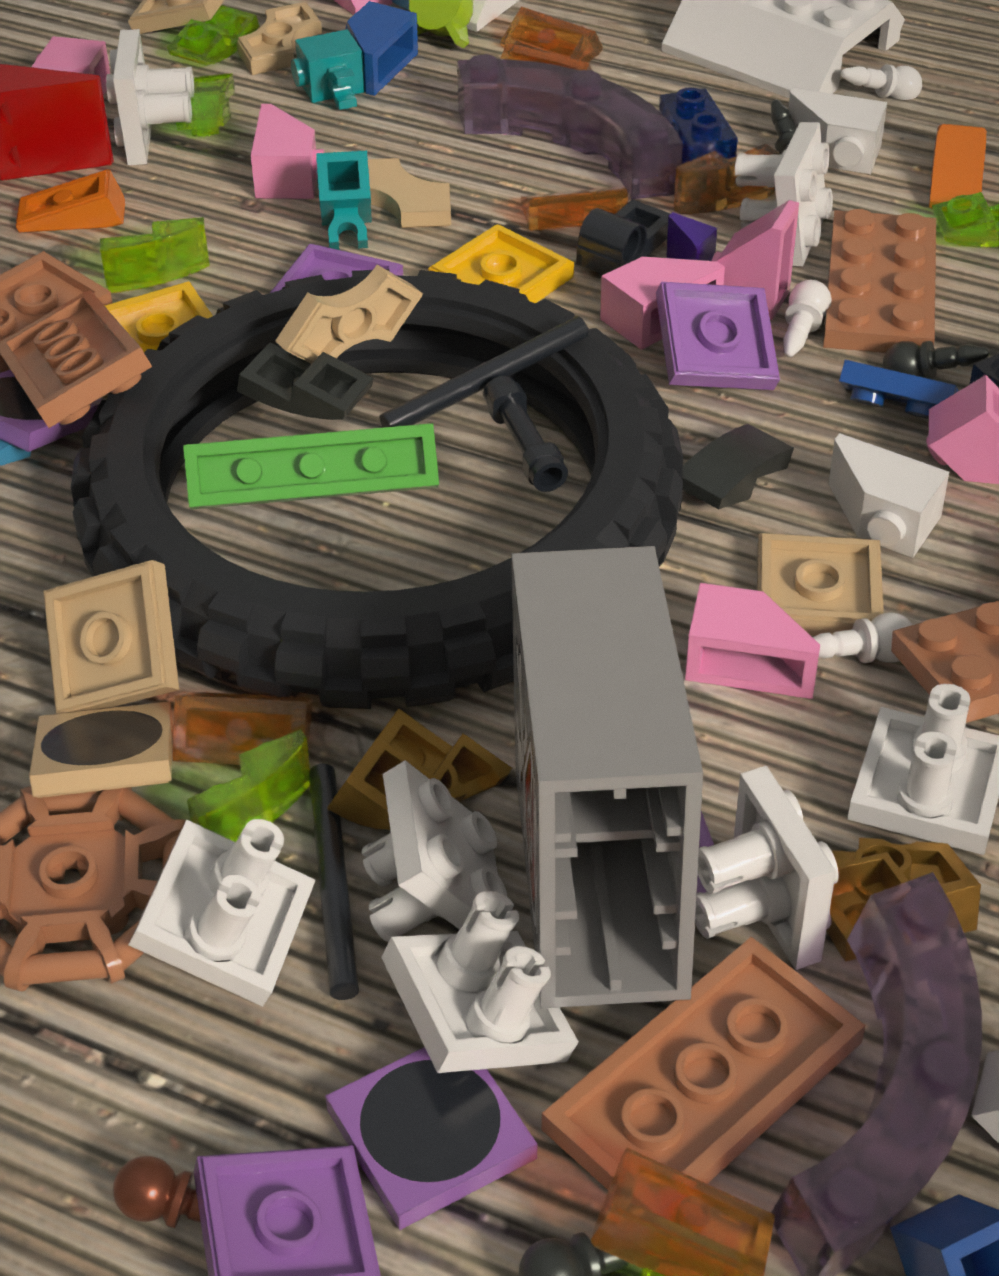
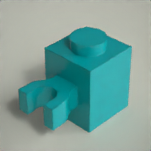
[291,29,365,110]
[316,150,372,250]

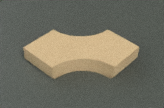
[237,2,322,75]
[368,158,451,228]
[275,265,423,364]

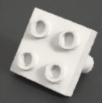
[106,29,194,165]
[735,122,833,266]
[847,684,999,855]
[362,760,507,942]
[695,766,839,970]
[128,819,315,1007]
[381,891,579,1073]

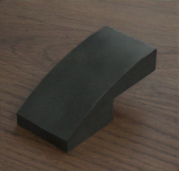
[237,343,374,420]
[682,424,794,510]

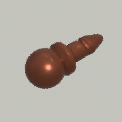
[113,1156,201,1228]

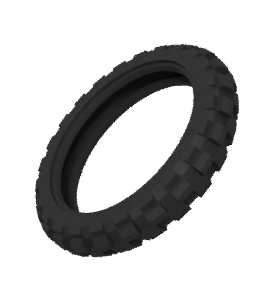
[71,269,683,709]

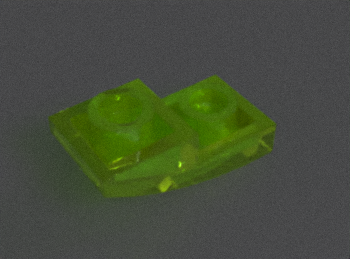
[167,5,260,66]
[176,73,235,137]
[932,192,999,247]
[100,217,210,293]
[187,729,310,842]

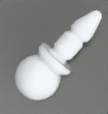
[841,64,922,100]
[783,280,832,357]
[813,612,912,663]

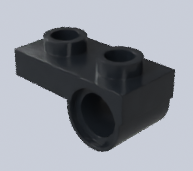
[576,199,671,276]

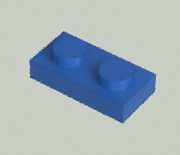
[839,360,959,419]

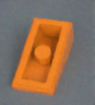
[929,124,987,213]
[16,169,125,233]

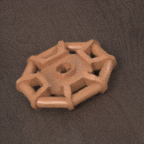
[0,785,186,992]

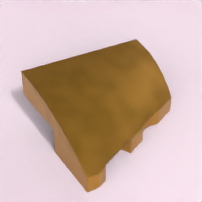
[327,708,512,830]
[812,834,981,962]

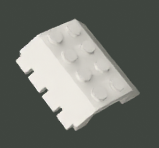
[661,0,905,98]

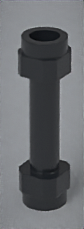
[483,376,568,492]

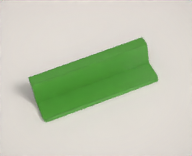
[183,423,439,510]

